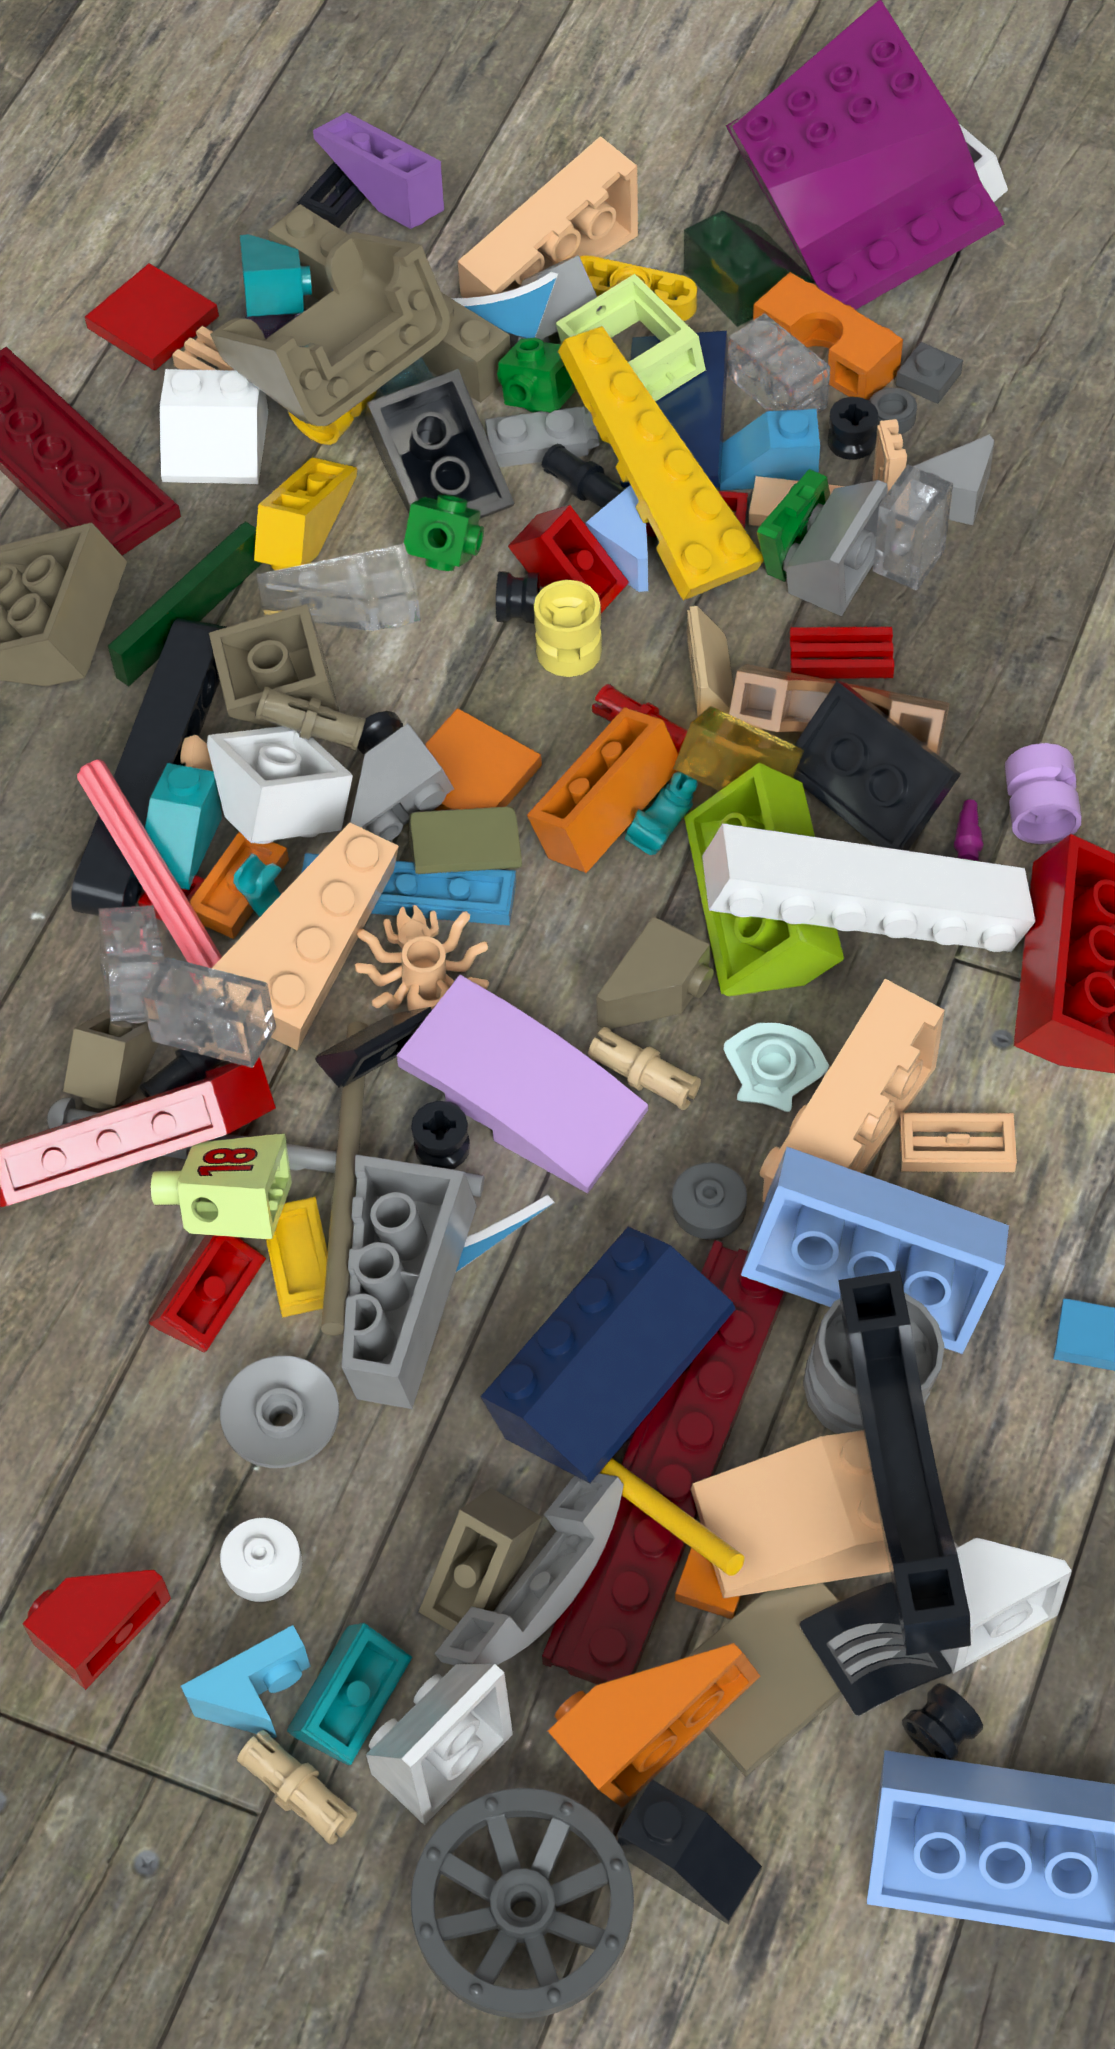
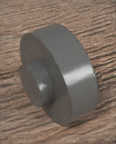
[672,1163,747,1239]

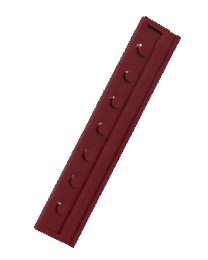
[542,1240,787,1685]

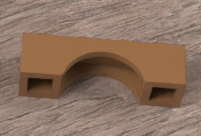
[728,664,950,756]

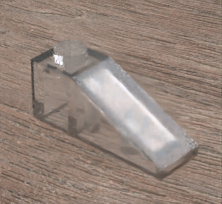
[256,544,421,632]

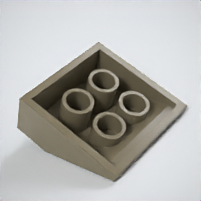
[0,523,127,686]

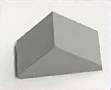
[902,434,995,525]

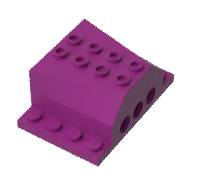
[725,0,1005,310]

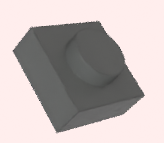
[896,342,963,404]

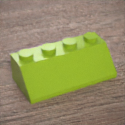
[684,762,844,996]

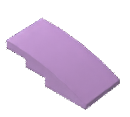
[397,975,648,1194]

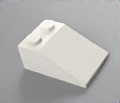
[366,1664,513,1825]

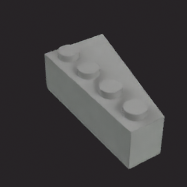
[342,1154,477,1409]

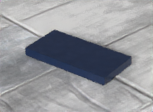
[620,330,729,488]

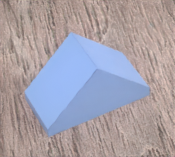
[586,485,648,592]

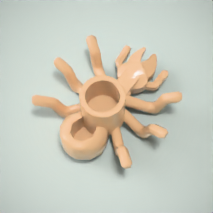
[355,905,489,1011]

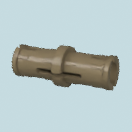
[255,686,366,751]

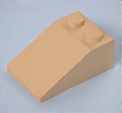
[691,1430,890,1598]

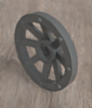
[411,1788,634,2018]

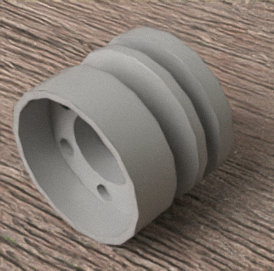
[803,1293,945,1434]

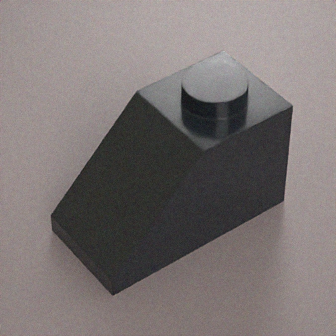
[618,1779,762,1925]

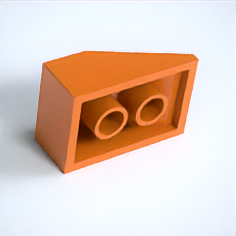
[548,1643,760,1808]

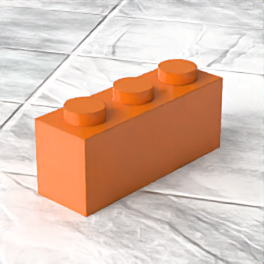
[527,707,683,873]

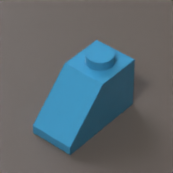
[720,409,820,491]

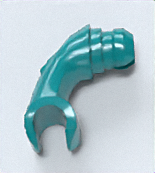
[625,770,698,855]
[233,854,282,918]

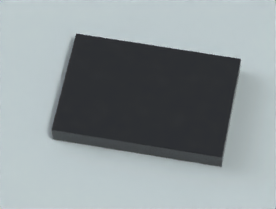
[779,681,961,851]

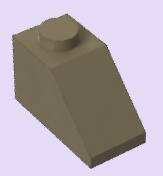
[596,916,714,1029]
[63,1005,167,1109]
[419,1487,542,1632]

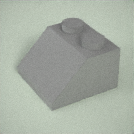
[783,480,889,616]

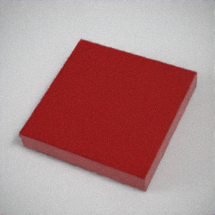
[85,263,219,371]

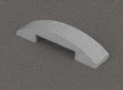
[435,1473,624,1666]

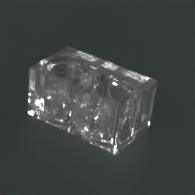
[728,313,830,414]

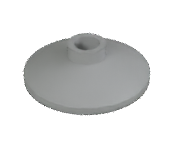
[220,1355,339,1468]

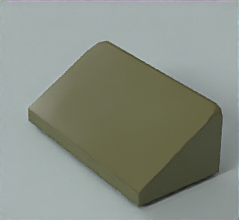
[409,806,522,874]

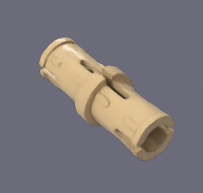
[588,1027,701,1110]
[237,1730,357,1845]

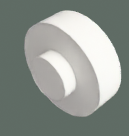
[220,1518,302,1602]

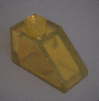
[673,706,804,791]

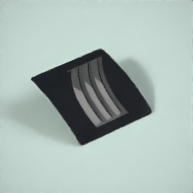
[799,1582,952,1716]

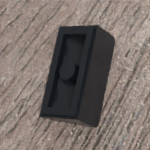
[315,1007,432,1088]

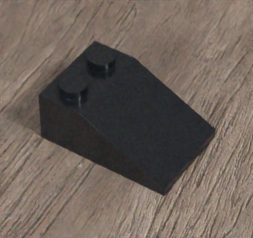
[365,369,515,519]

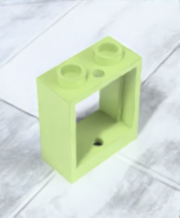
[556,274,706,401]

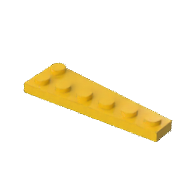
[558,326,764,601]

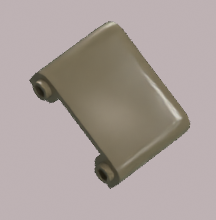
[210,232,450,426]

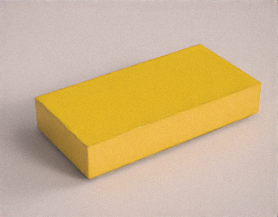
[266,1196,328,1318]

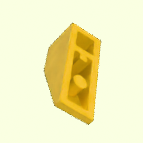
[254,457,357,573]

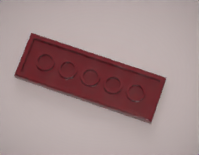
[0,347,181,556]

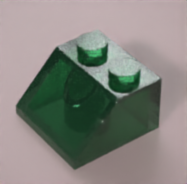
[684,210,814,327]

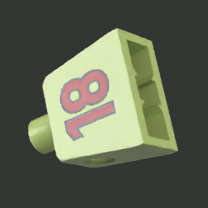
[151,1134,292,1239]

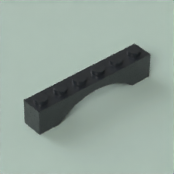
[838,1270,971,1656]

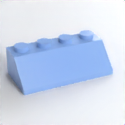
[741,1147,1009,1354]
[867,1750,1115,1942]

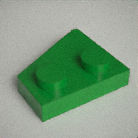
[757,469,830,582]

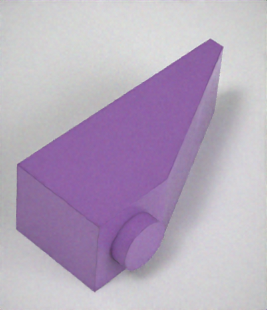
[313,112,444,229]

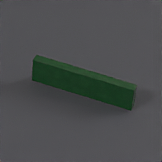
[108,521,262,687]

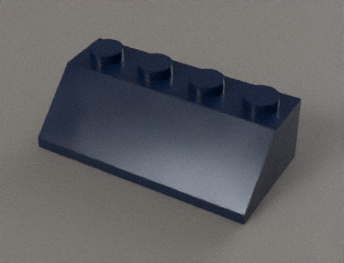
[480,1226,736,1483]

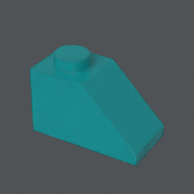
[240,234,312,317]
[138,763,222,890]

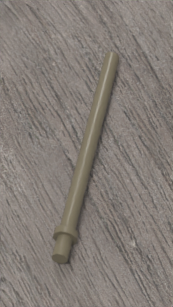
[321,1021,368,1336]

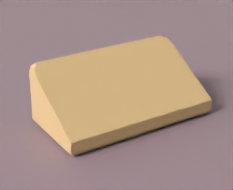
[687,606,734,719]

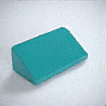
[287,1623,412,1765]

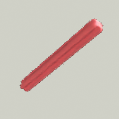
[77,759,222,982]

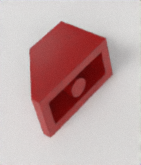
[508,505,629,613]
[22,1569,171,1690]

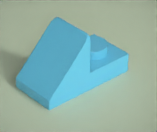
[181,1625,311,1738]

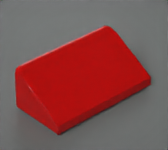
[148,1235,266,1353]

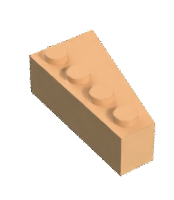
[458,136,638,298]
[199,823,399,1050]
[760,979,945,1202]

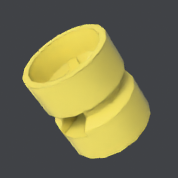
[534,580,602,677]

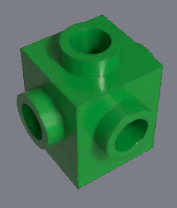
[497,338,577,413]
[402,495,484,571]

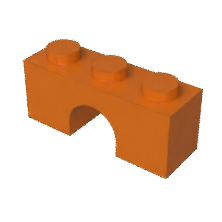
[753,272,903,400]

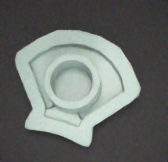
[724,1023,829,1112]

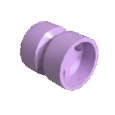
[1005,743,1081,844]

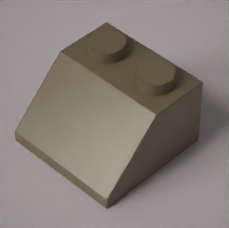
[209,604,339,728]

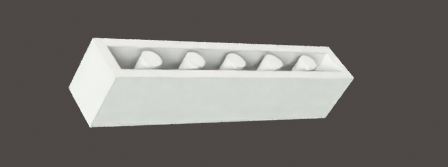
[702,823,1035,952]

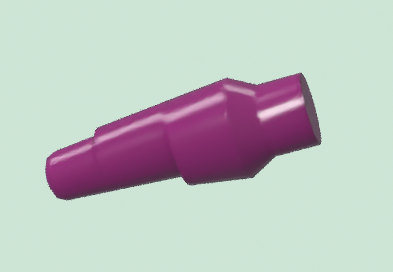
[954,799,984,861]

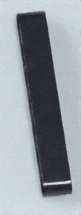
[71,618,227,921]

